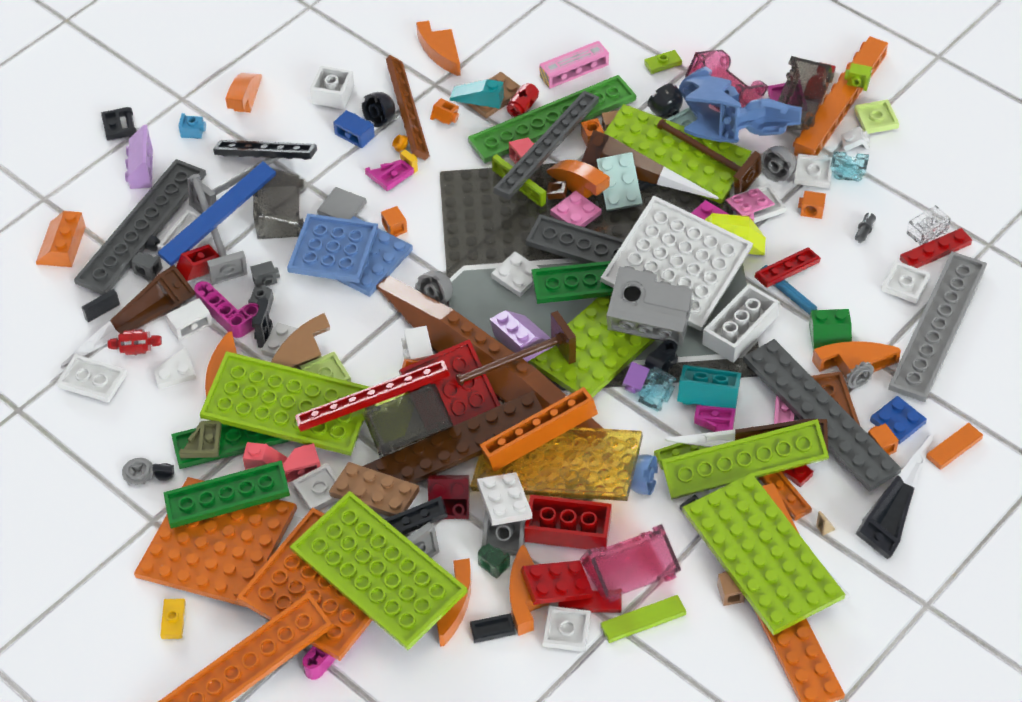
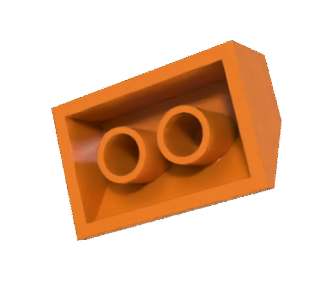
[36,211,86,267]

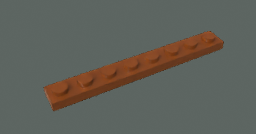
[386,55,430,160]

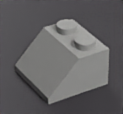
[481,510,526,555]

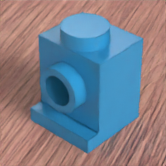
[178,113,206,139]

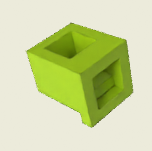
[844,63,872,91]

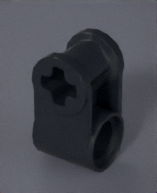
[645,340,678,376]

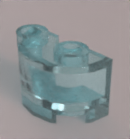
[830,151,870,182]
[638,367,676,412]

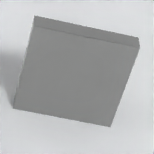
[317,187,367,219]

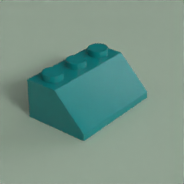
[677,365,741,408]

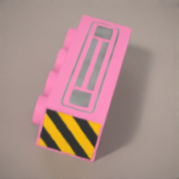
[539,40,609,89]

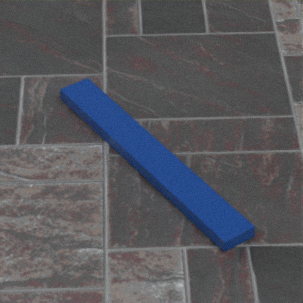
[158,161,276,266]

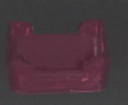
[685,49,768,111]
[580,524,681,603]

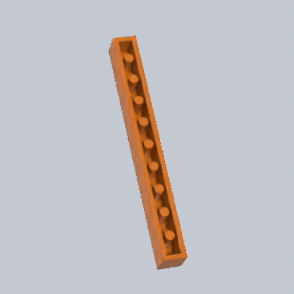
[793,36,888,157]

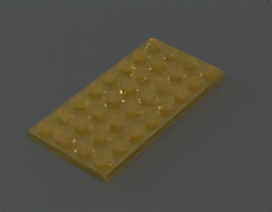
[470,427,643,501]

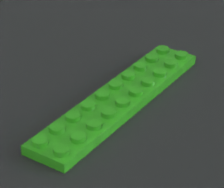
[468,74,637,163]

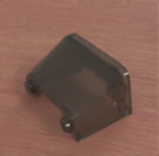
[778,56,834,130]
[253,165,304,239]
[362,383,454,458]

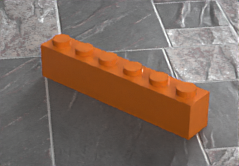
[480,387,598,472]

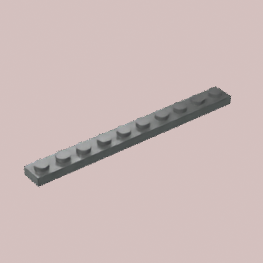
[493,91,599,200]

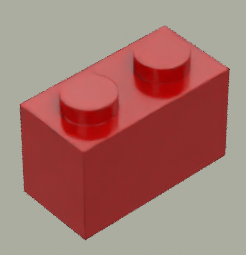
[176,244,220,281]

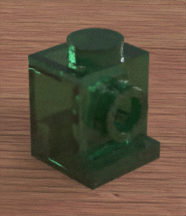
[477,543,510,579]

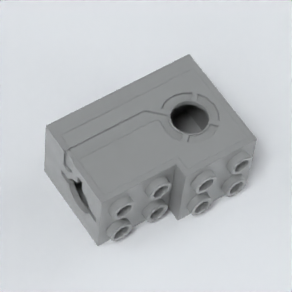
[607,266,693,346]

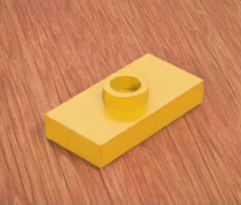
[160,598,186,639]

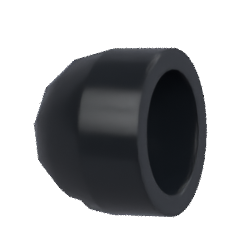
[146,235,161,251]

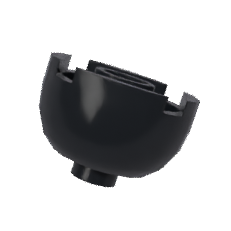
[647,83,683,118]
[361,92,396,128]

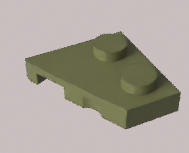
[179,421,222,458]

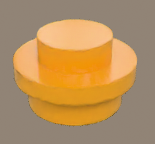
[392,135,408,152]

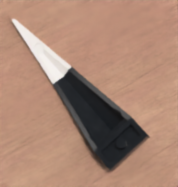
[855,433,934,559]

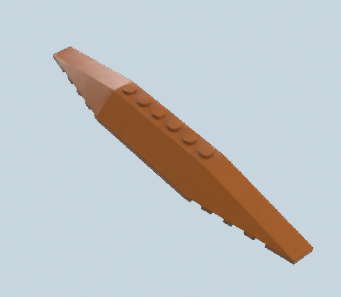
[376,275,609,447]

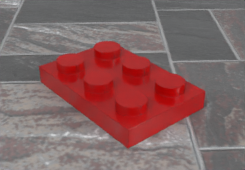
[521,560,594,605]

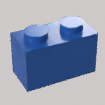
[333,110,375,149]

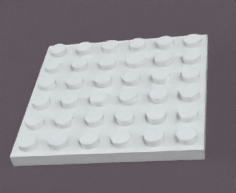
[600,196,753,331]

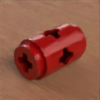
[507,83,539,117]

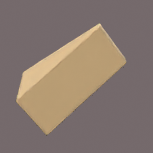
[816,511,836,535]

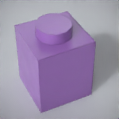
[622,362,650,394]

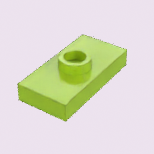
[644,50,682,74]

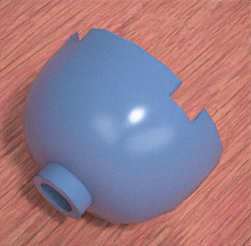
[623,454,658,495]

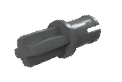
[855,213,876,243]

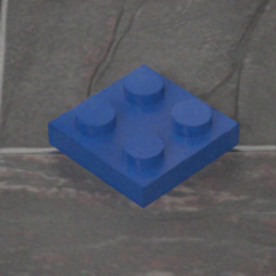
[870,395,927,445]

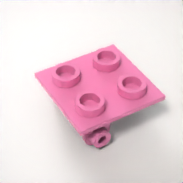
[725,188,775,221]

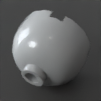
[761,146,796,182]
[415,270,453,305]

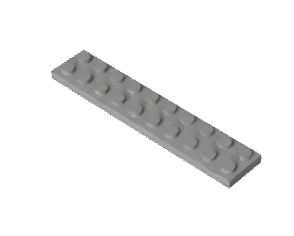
[888,251,987,402]

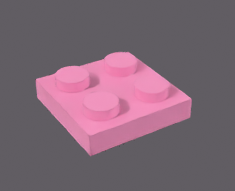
[550,191,602,227]

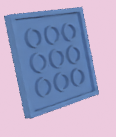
[287,213,379,283]
[337,216,413,297]

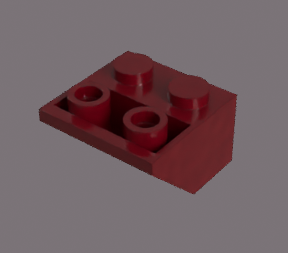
[428,475,470,519]

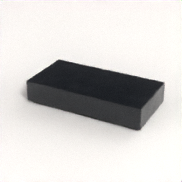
[81,289,120,323]
[470,613,516,643]

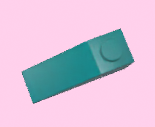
[449,79,504,109]

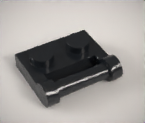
[101,107,137,141]
[252,298,273,348]

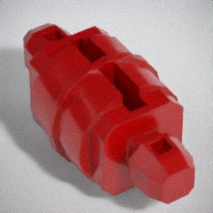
[107,329,162,356]

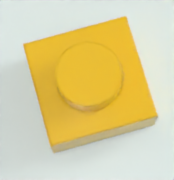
[400,149,418,173]

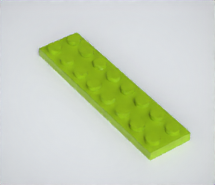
[661,419,829,500]

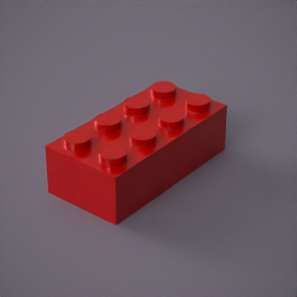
[524,494,612,551]

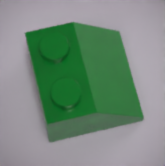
[809,309,852,351]

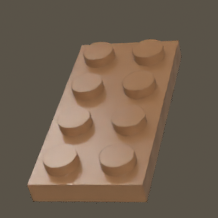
[329,462,420,517]

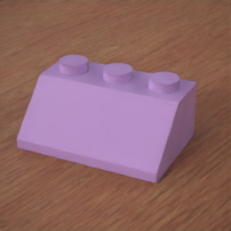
[125,125,153,189]
[490,310,556,362]

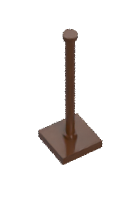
[657,119,761,195]
[456,310,576,386]

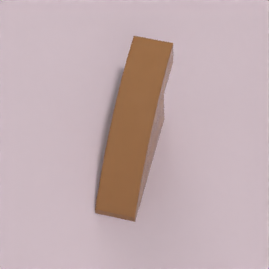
[271,312,330,368]

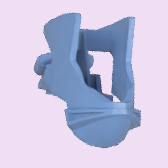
[679,66,802,143]

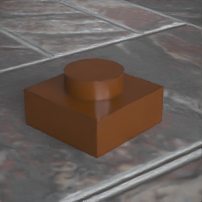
[547,181,568,200]

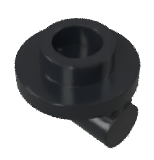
[152,463,175,481]

